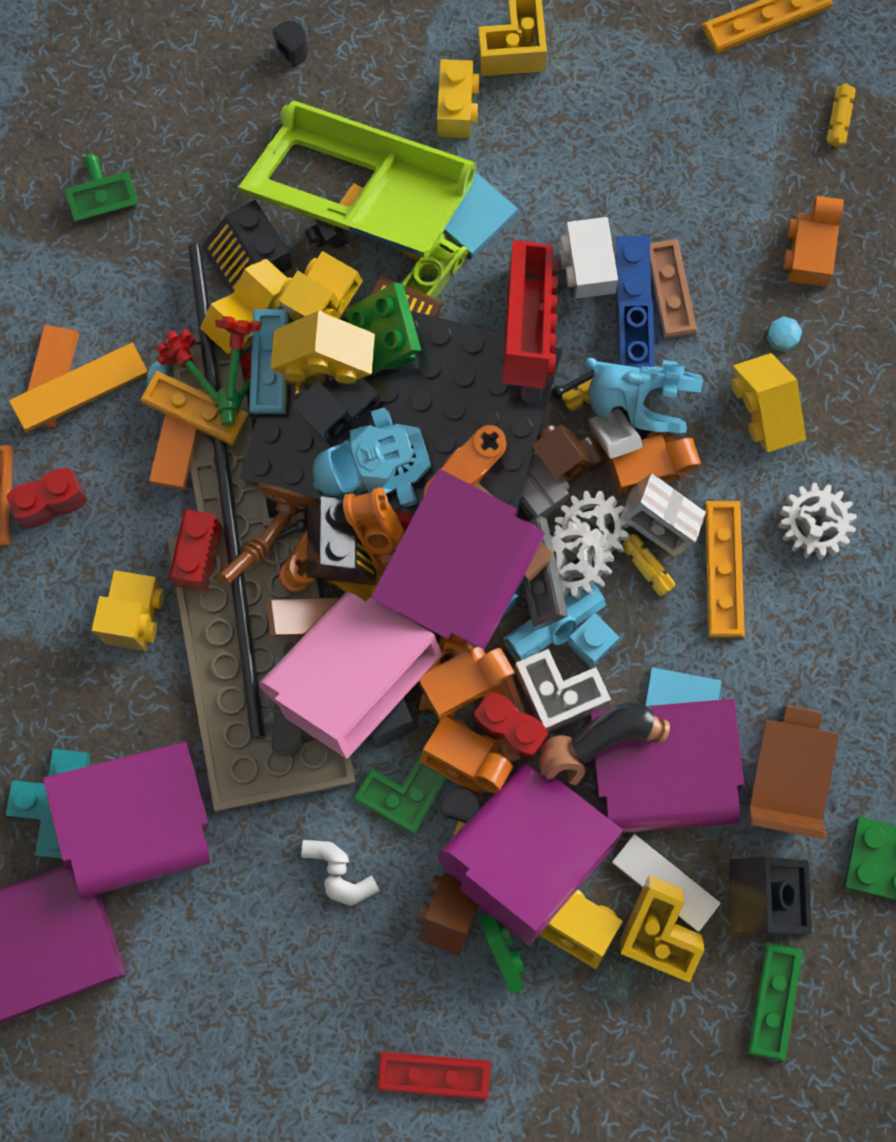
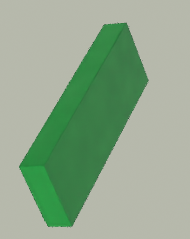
[747,943,803,1062]

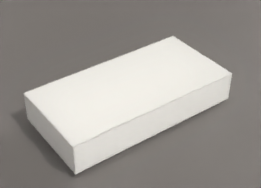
[588,409,643,459]

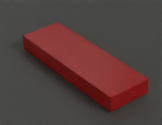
[377,1052,491,1100]

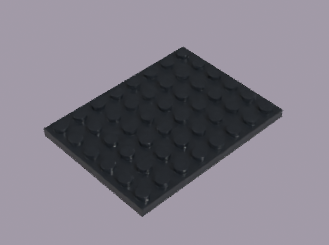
[239,296,563,517]

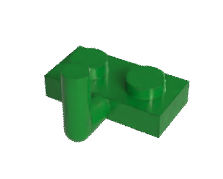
[64,154,139,221]
[480,914,526,994]

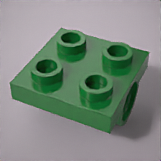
[345,283,421,376]

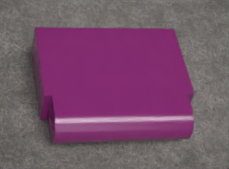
[371,468,546,650]
[589,699,744,833]
[43,742,210,899]
[438,765,623,946]
[0,865,126,1023]

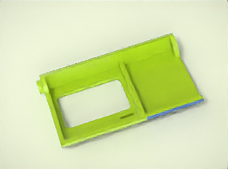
[238,101,476,258]

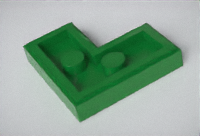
[353,755,447,835]

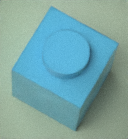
[567,613,620,669]

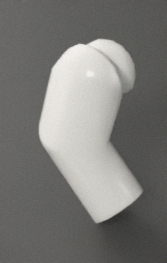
[301,840,349,875]
[324,874,380,906]

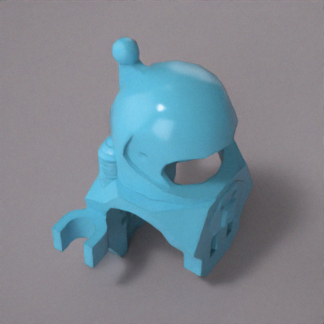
[585,358,703,433]
[313,407,432,508]

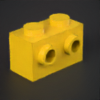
[437,59,480,138]
[539,890,623,969]

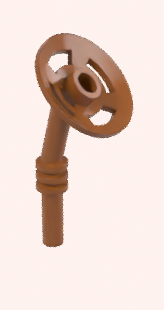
[217,483,318,586]

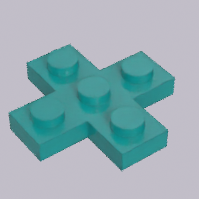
[6,749,90,859]

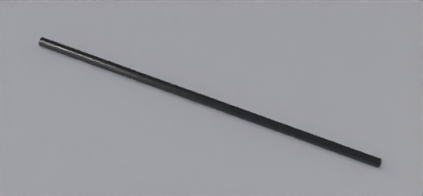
[188,243,265,739]

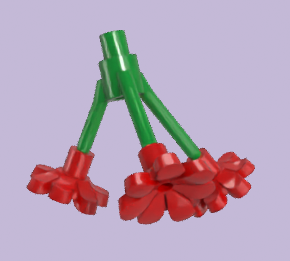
[155,316,262,427]

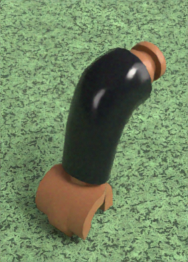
[539,702,670,786]

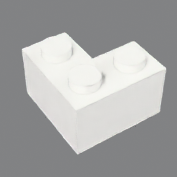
[559,217,618,299]
[515,649,611,733]

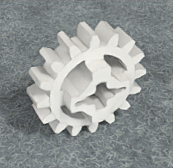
[779,483,857,560]
[554,491,630,563]
[550,521,614,599]

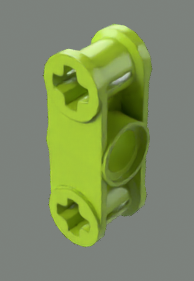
[401,233,469,298]

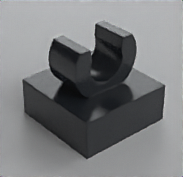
[305,219,349,249]

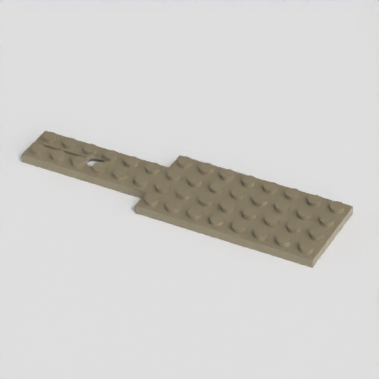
[167,335,356,813]

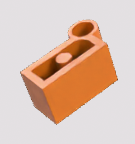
[783,195,844,287]
[608,432,701,496]
[418,643,515,721]
[420,717,513,798]

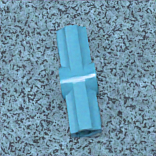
[503,584,606,662]

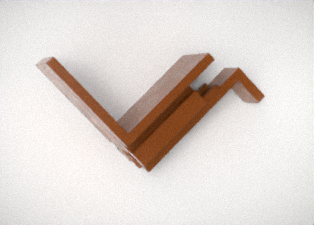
[749,704,839,840]

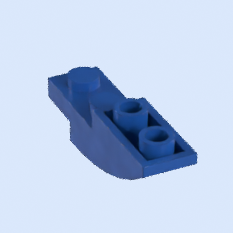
[615,236,655,368]

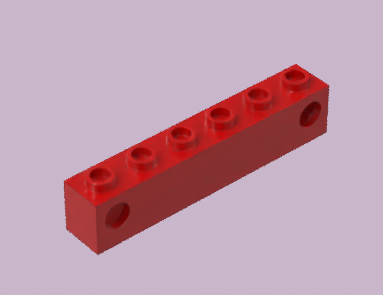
[501,240,558,389]

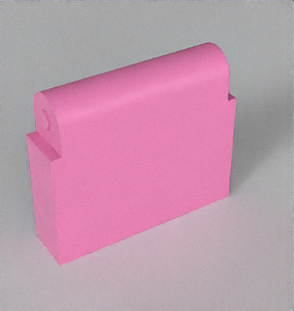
[259,592,442,759]

